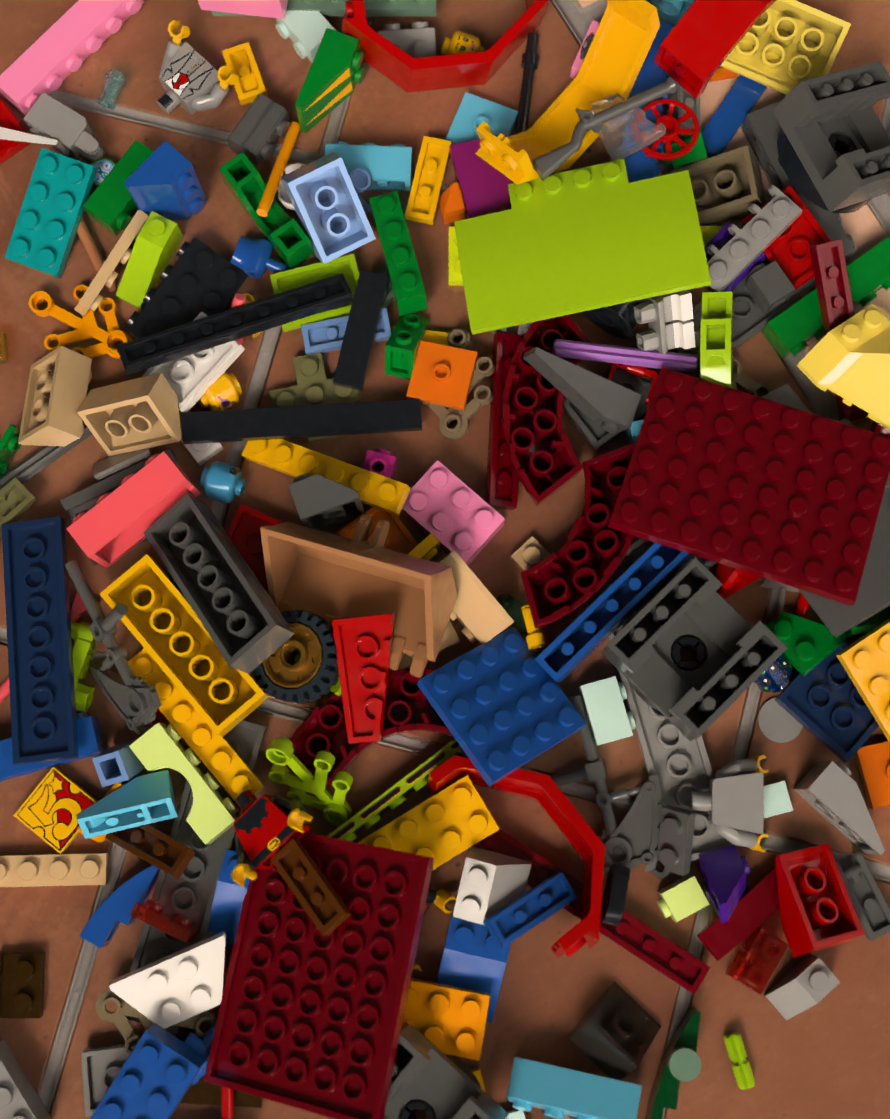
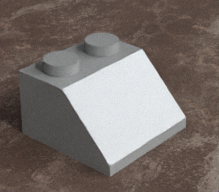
[452,846,532,925]

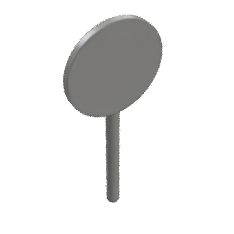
[757,697,803,743]

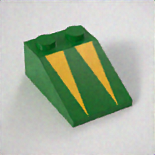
[295,28,365,133]

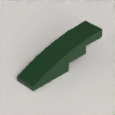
[645,1007,701,1119]

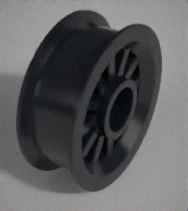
[583,301,640,339]

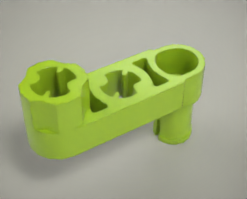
[71,621,97,713]

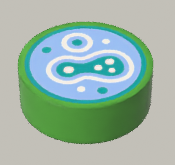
[91,158,115,187]

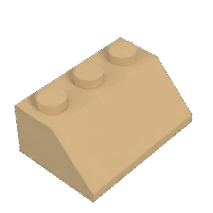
[18,346,92,447]
[77,372,182,456]
[438,550,515,645]

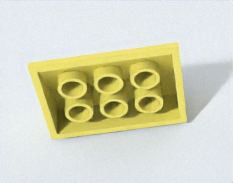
[720,0,851,95]

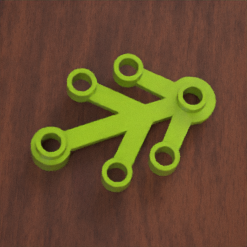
[266,737,354,826]

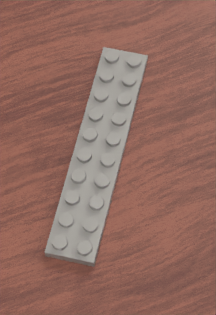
[594,558,736,861]

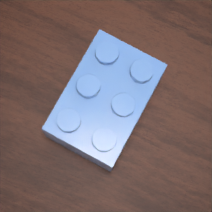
[281,152,376,264]

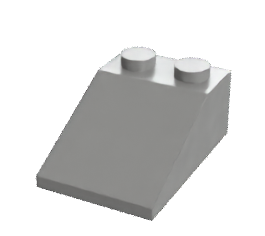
[793,761,885,855]

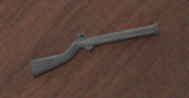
[533,76,677,181]

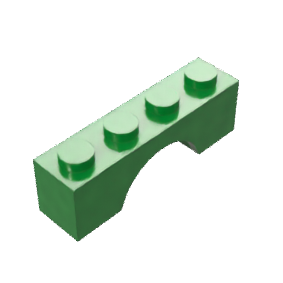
[219,152,314,270]
[369,191,428,316]

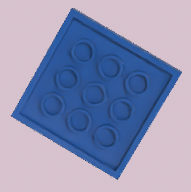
[417,626,586,787]

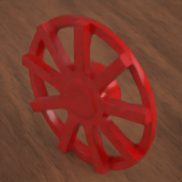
[633,99,699,162]

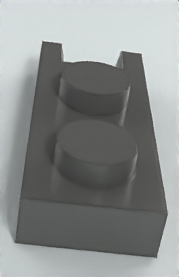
[835,849,890,941]

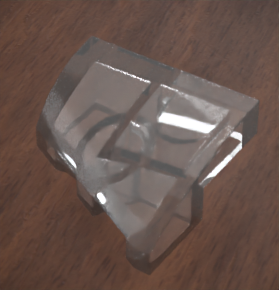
[591,93,666,161]

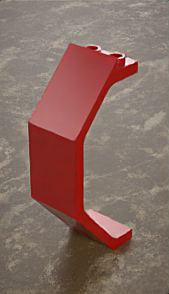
[342,0,549,93]
[654,0,777,99]
[427,755,605,958]

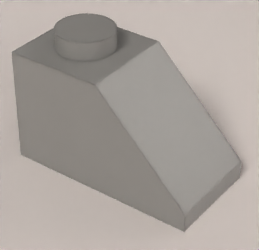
[764,953,841,1020]

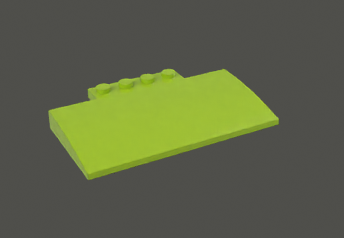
[454,158,711,335]

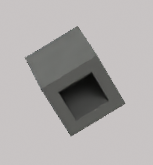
[745,260,795,314]

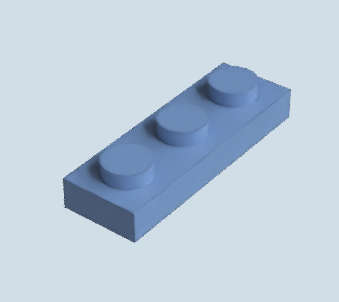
[301,308,392,354]

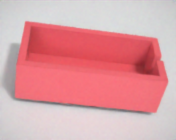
[66,451,201,568]

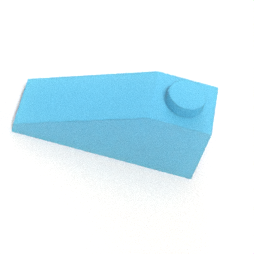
[77,770,178,839]

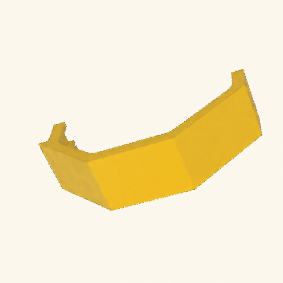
[475,0,660,184]

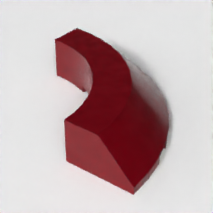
[520,442,636,629]
[285,668,454,786]

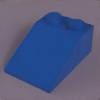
[436,914,511,1023]

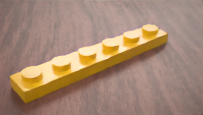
[241,439,411,516]
[128,648,265,802]

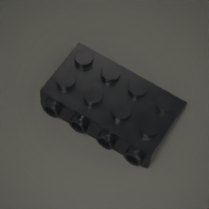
[126,237,248,339]

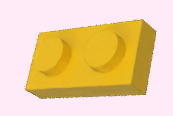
[222,42,268,106]

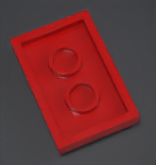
[741,186,831,290]

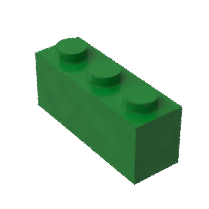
[83,140,153,236]

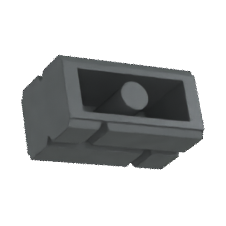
[227,93,291,166]

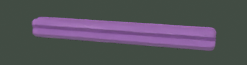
[552,339,697,372]

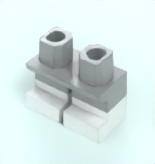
[633,290,696,354]

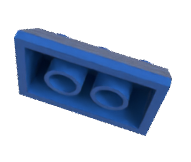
[123,140,207,221]

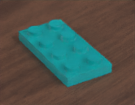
[4,147,98,278]

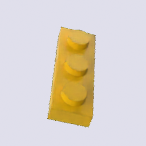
[405,136,452,225]

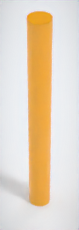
[256,121,301,217]

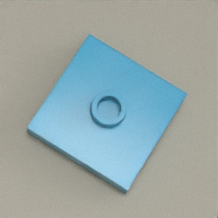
[445,92,518,145]

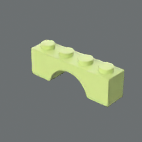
[129,722,239,845]

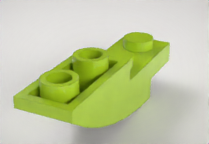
[700,291,733,388]

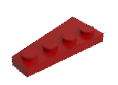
[332,612,395,744]

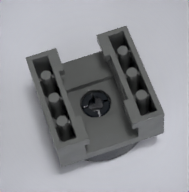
[772,61,890,213]
[601,558,788,741]
[329,1024,508,1119]

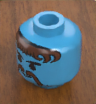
[200,461,246,503]

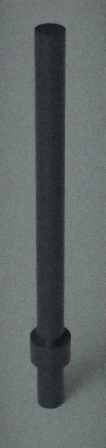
[515,33,539,134]

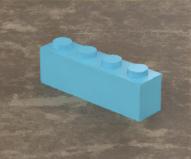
[507,1057,642,1119]

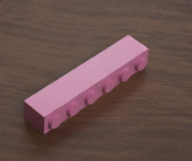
[0,0,145,116]

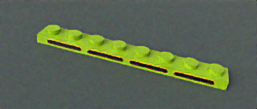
[327,739,466,842]

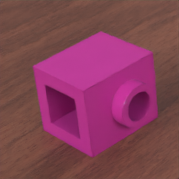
[363,448,397,479]

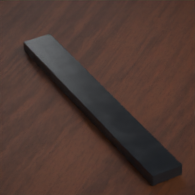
[116,273,353,375]
[181,399,422,444]

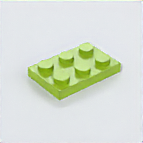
[270,254,359,332]

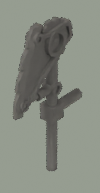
[65,560,161,735]
[550,695,663,874]

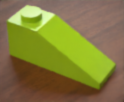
[116,211,184,310]

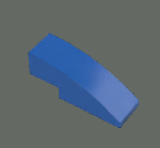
[79,865,160,948]

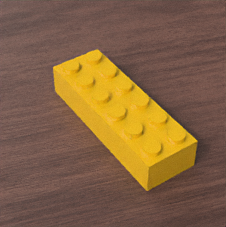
[100,554,270,737]

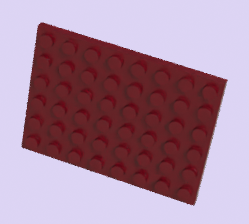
[608,367,890,606]
[204,833,434,1119]

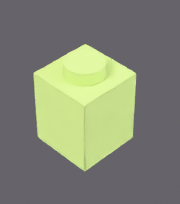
[657,874,710,922]

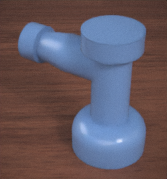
[349,168,371,216]

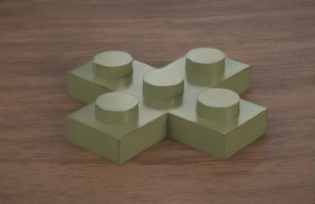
[269,352,361,444]

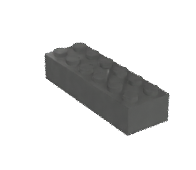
[144,493,295,674]

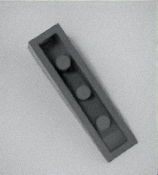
[523,347,641,433]

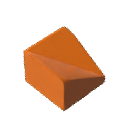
[439,182,466,225]

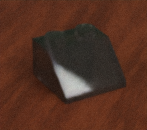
[569,982,661,1080]

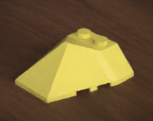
[797,304,890,430]

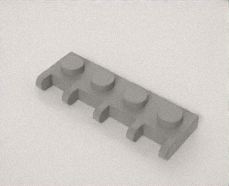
[706,185,803,292]

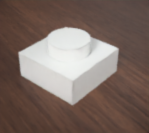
[181,440,224,466]

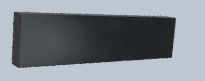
[333,270,390,391]

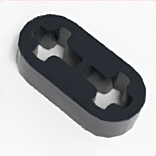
[600,864,630,926]

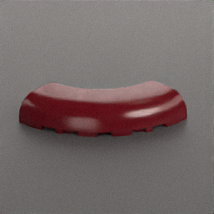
[503,315,591,506]

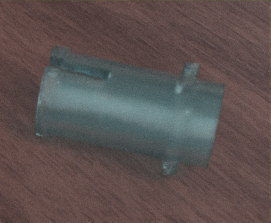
[97,69,126,110]

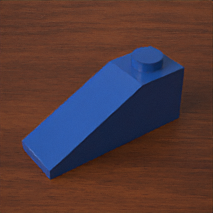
[208,848,254,948]

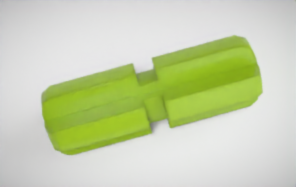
[723,1032,756,1090]

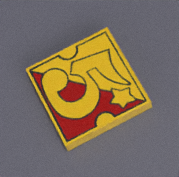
[13,767,98,854]

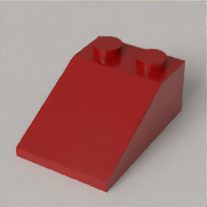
[775,843,865,957]

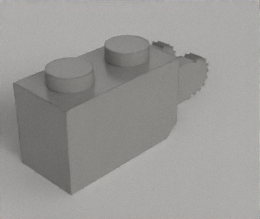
[23,92,105,162]

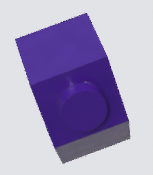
[699,845,750,923]

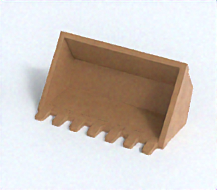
[260,514,457,678]

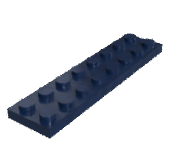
[2,516,79,766]

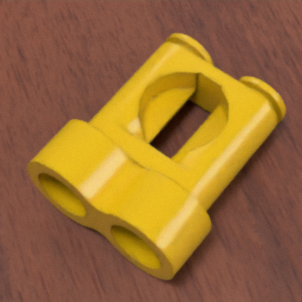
[521,605,550,652]

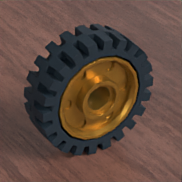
[252,610,339,703]

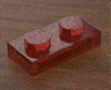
[130,899,198,943]

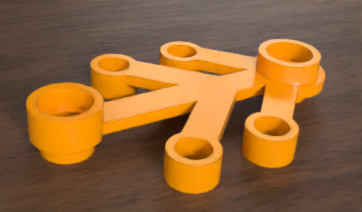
[28,285,132,359]

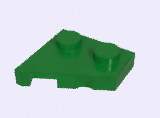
[766,611,848,676]

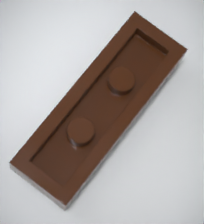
[105,824,195,880]
[270,838,351,936]

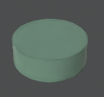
[667,1046,701,1082]

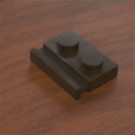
[0,952,45,1019]

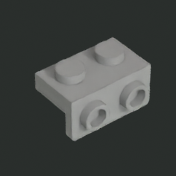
[378,21,436,58]

